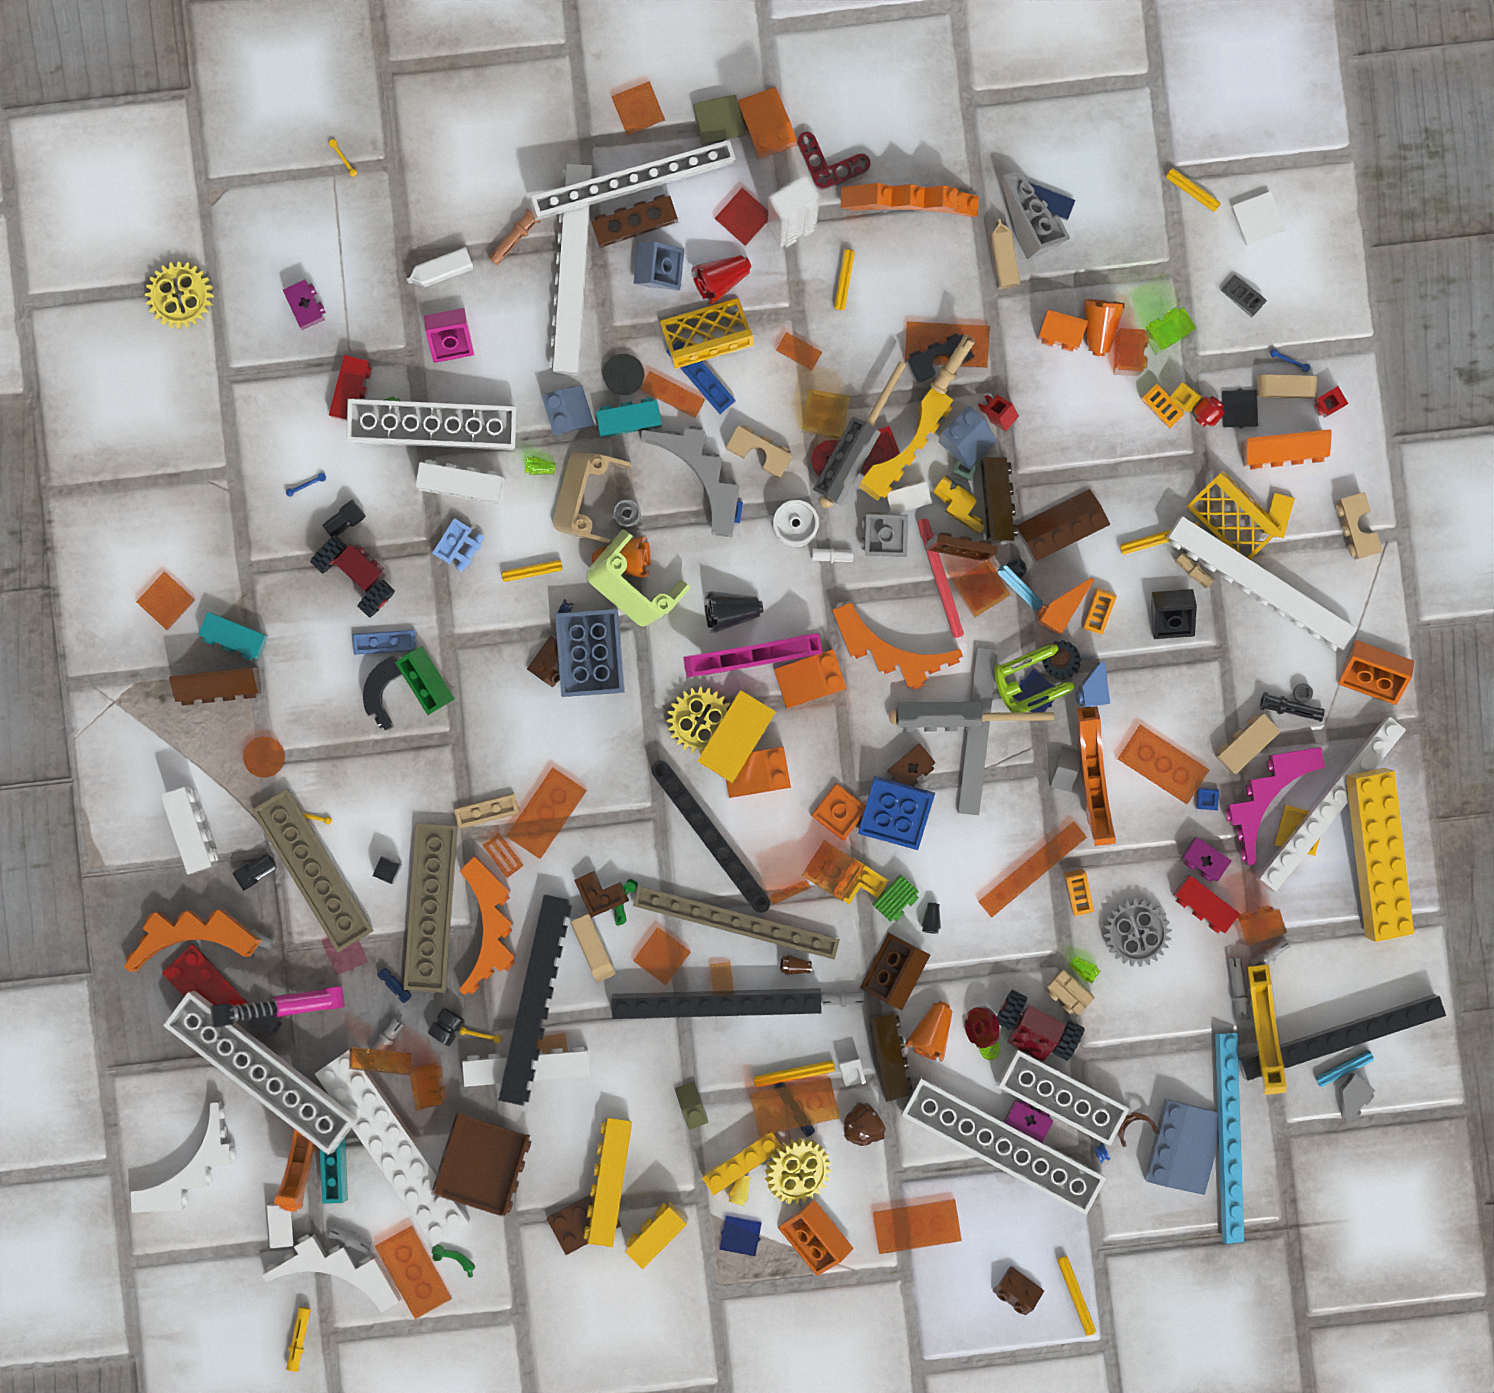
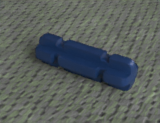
[377,968,412,1003]

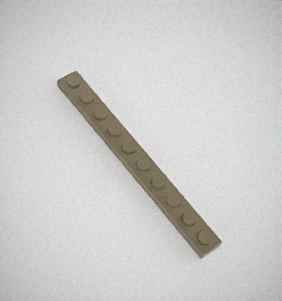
[633,886,840,960]

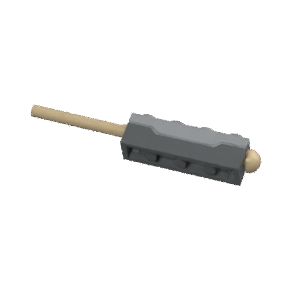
[813,361,906,508]
[889,701,1054,732]

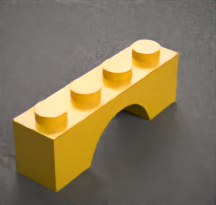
[702,1129,783,1196]

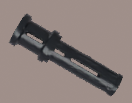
[1260,692,1325,722]

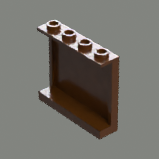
[431,1112,531,1217]

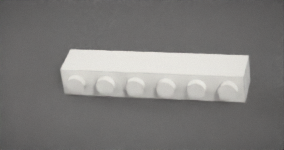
[462,1046,590,1087]

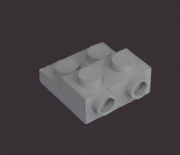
[861,512,908,557]

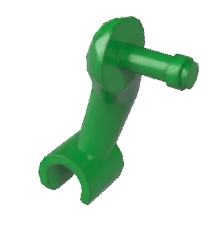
[614,879,638,926]
[431,1244,475,1278]

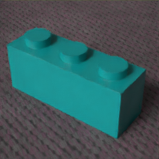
[596,398,662,438]
[198,612,268,661]
[320,1137,348,1204]

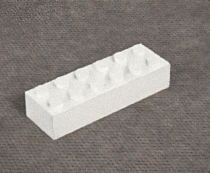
[997,1049,1129,1146]

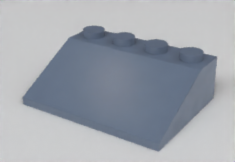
[555,609,625,697]
[1144,1098,1219,1195]

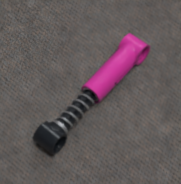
[210,986,345,1027]

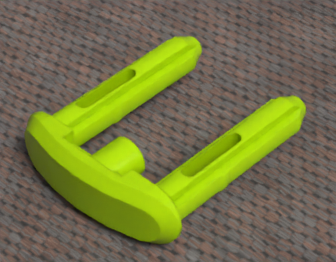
[994,644,1075,712]

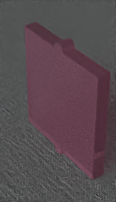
[322,939,368,976]

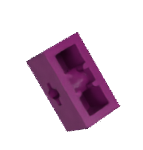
[283,280,326,330]
[1181,837,1232,882]
[1004,1100,1053,1143]

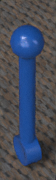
[1270,349,1310,372]
[286,473,326,497]

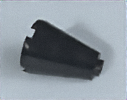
[705,591,763,633]

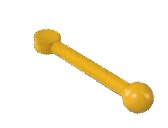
[329,139,357,177]
[303,813,332,825]
[459,1027,502,1043]

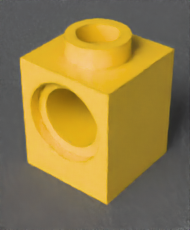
[1169,382,1203,413]

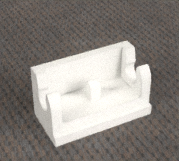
[886,479,932,514]
[266,1204,293,1248]

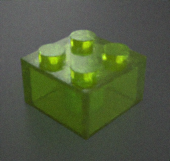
[1143,307,1197,355]

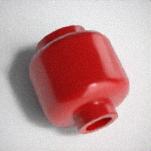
[1194,396,1225,427]

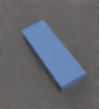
[352,630,417,655]

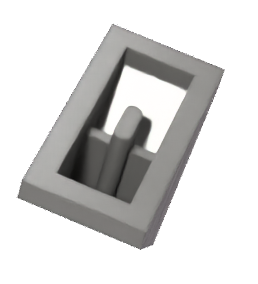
[1050,746,1080,792]

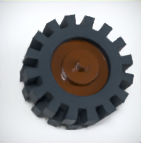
[1042,640,1081,680]

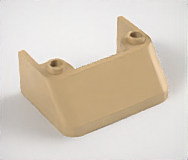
[553,451,632,545]

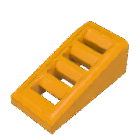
[1141,384,1185,429]
[1083,587,1117,635]
[1064,869,1094,917]

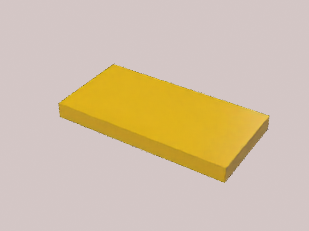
[697,690,776,783]

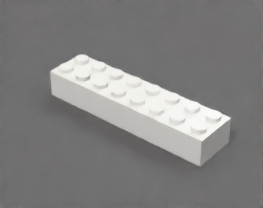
[768,175,820,248]
[346,399,516,450]

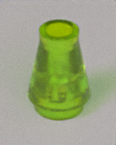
[525,455,556,476]
[1069,956,1101,984]

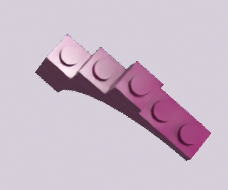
[683,633,823,678]
[1224,747,1325,865]

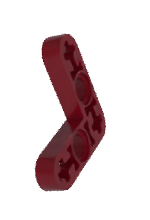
[797,132,871,190]

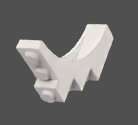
[131,1101,236,1213]
[262,1233,401,1313]

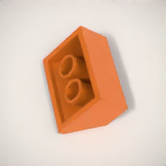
[1338,640,1414,705]
[778,1200,854,1276]

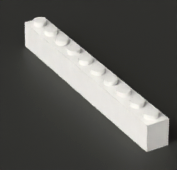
[529,140,736,221]
[550,164,593,375]
[1166,516,1357,651]
[1255,717,1406,892]

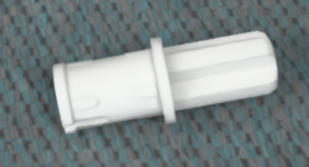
[812,547,854,564]

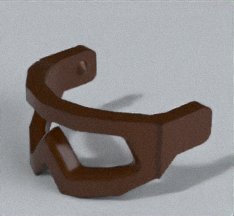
[1117,1113,1159,1147]

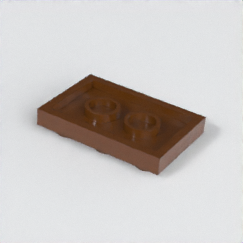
[925,532,998,561]
[546,1195,621,1255]

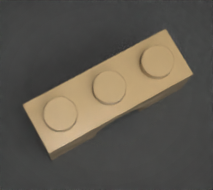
[726,425,793,479]
[1336,492,1383,560]

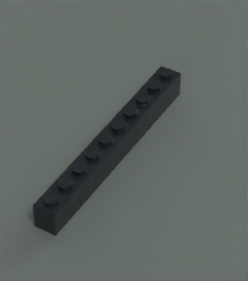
[498,894,572,1106]
[612,988,822,1019]
[1238,994,1446,1081]

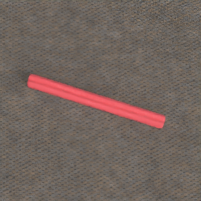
[918,518,964,638]

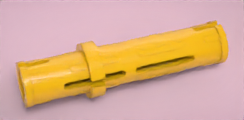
[286,1306,311,1372]

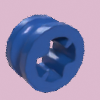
[1093,1143,1110,1164]

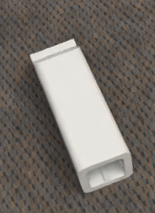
[406,247,474,288]

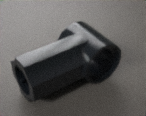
[322,499,366,538]
[232,853,277,891]

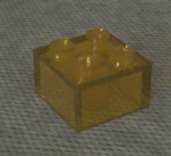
[801,389,850,439]

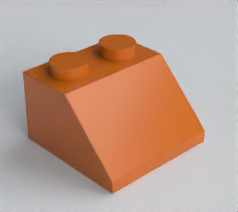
[1037,310,1088,352]

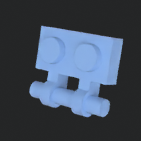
[432,518,484,572]

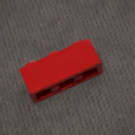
[329,355,373,421]
[1173,875,1240,934]

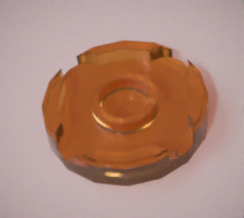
[243,736,286,778]

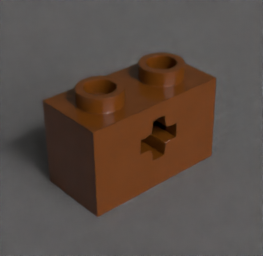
[887,744,936,787]

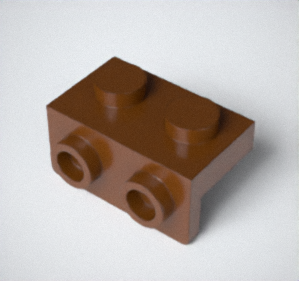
[527,635,560,687]
[992,1266,1044,1315]

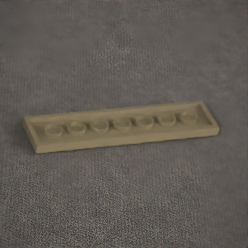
[252,788,374,953]
[404,823,458,993]

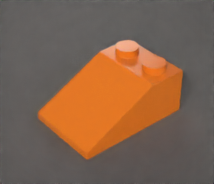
[738,87,797,159]
[1036,578,1094,635]
[774,649,847,709]
[726,747,791,798]

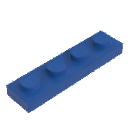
[666,341,736,415]

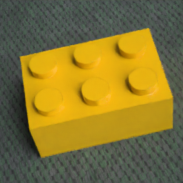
[625,1201,688,1270]

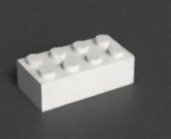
[415,460,505,505]
[160,786,219,875]

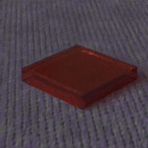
[714,188,768,247]

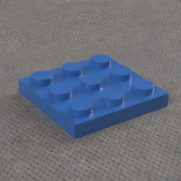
[858,776,935,850]

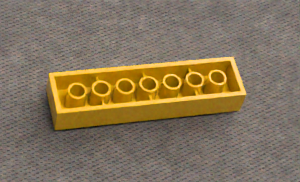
[1346,768,1414,942]

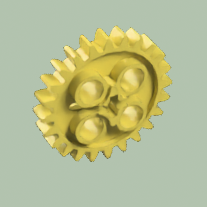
[145,261,214,330]
[667,687,730,754]
[765,1138,831,1205]

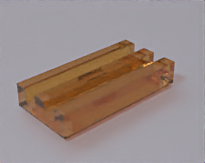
[482,833,524,878]

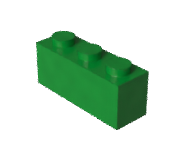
[395,646,455,715]

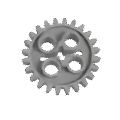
[1103,899,1172,967]

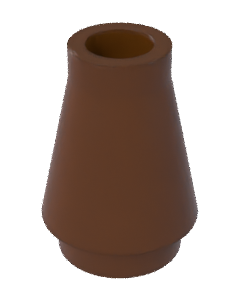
[780,954,812,975]

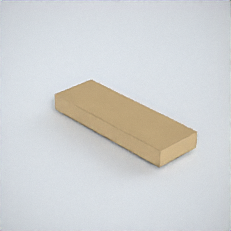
[454,793,520,829]

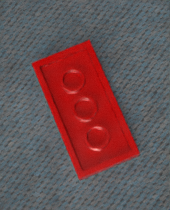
[162,944,249,1006]

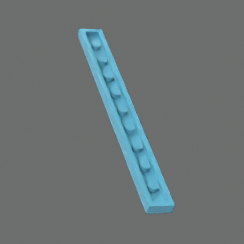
[1215,1032,1244,1244]

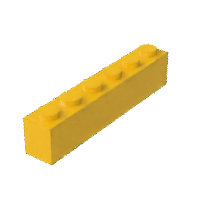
[584,1118,632,1247]

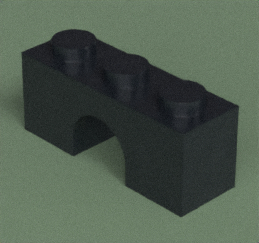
[906,333,974,384]

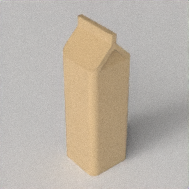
[990,219,1020,289]
[570,913,616,983]

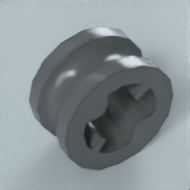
[1293,684,1313,702]

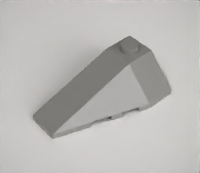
[1001,170,1070,259]

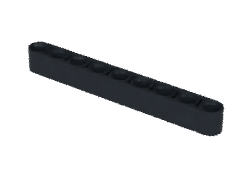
[651,761,770,913]

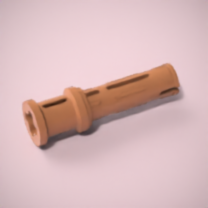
[488,209,540,266]

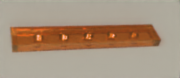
[978,821,1087,918]

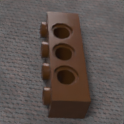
[591,194,678,248]

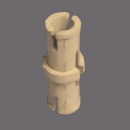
[1175,552,1215,589]

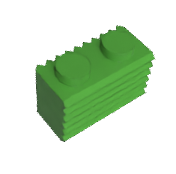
[872,874,919,922]

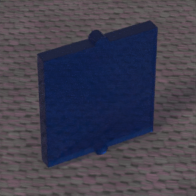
[1013,669,1054,712]
[720,1215,762,1256]

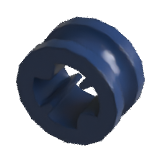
[558,599,574,613]

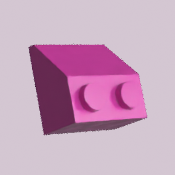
[424,308,474,363]

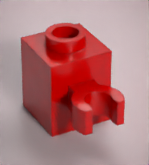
[978,395,1019,432]

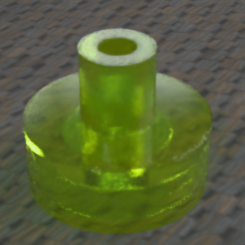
[979,1041,1001,1060]

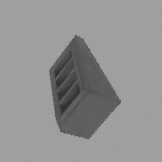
[1220,275,1267,318]

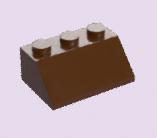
[860,932,931,1010]

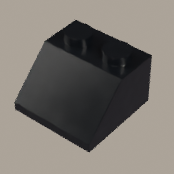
[1151,589,1197,639]

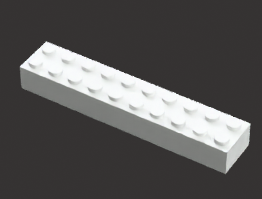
[163,991,359,1154]
[315,1048,470,1246]
[900,1077,1106,1215]

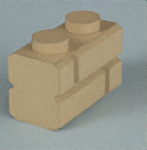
[1046,968,1095,1016]

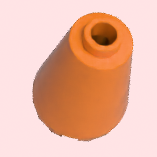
[1083,299,1125,356]
[592,536,651,578]
[905,1001,953,1062]

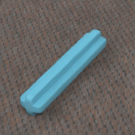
[997,564,1043,610]
[1316,1050,1374,1087]

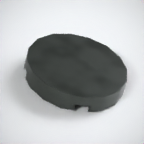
[603,354,644,395]

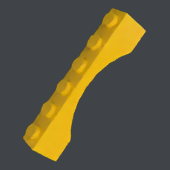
[858,388,953,501]
[1247,965,1287,1095]

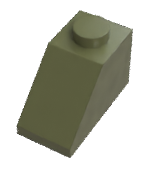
[675,1081,709,1130]

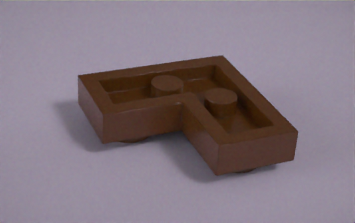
[574,871,629,918]

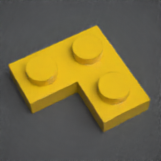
[832,858,889,904]

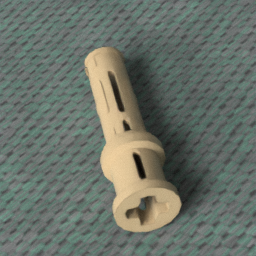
[930,334,976,394]

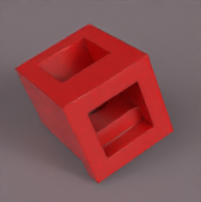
[1313,386,1349,418]

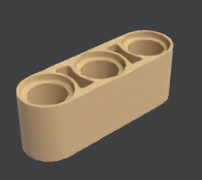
[1257,375,1317,399]

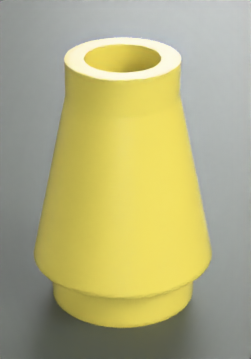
[728,1175,751,1206]

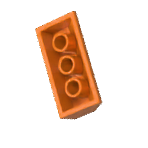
[1241,429,1332,470]

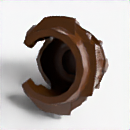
[843,1102,886,1146]

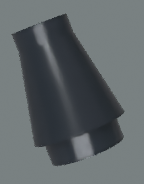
[921,903,941,934]

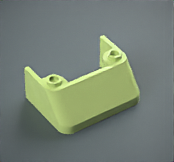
[586,529,690,626]

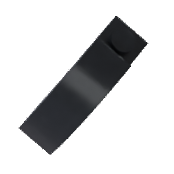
[363,656,403,731]

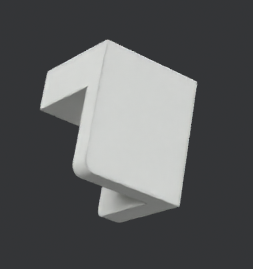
[839,1057,866,1086]

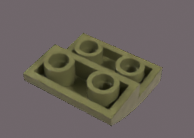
[693,95,746,145]

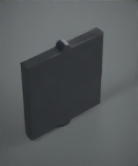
[1222,388,1258,429]

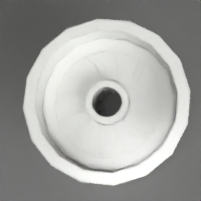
[773,500,819,547]

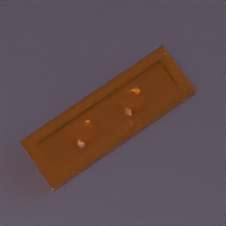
[640,371,705,419]
[349,1047,411,1075]

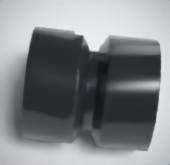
[427,1007,466,1046]

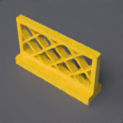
[659,298,754,369]
[1186,470,1282,560]

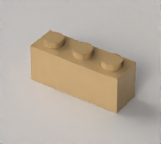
[1215,714,1281,775]

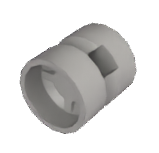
[613,499,641,529]

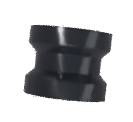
[1007,559,1027,579]

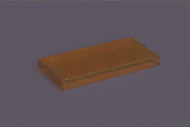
[905,321,990,368]
[1117,724,1210,805]
[506,767,587,859]
[749,1078,840,1136]
[873,1199,962,1254]
[375,1225,452,1319]

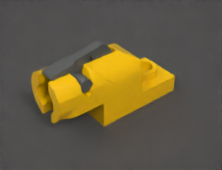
[933,476,985,535]

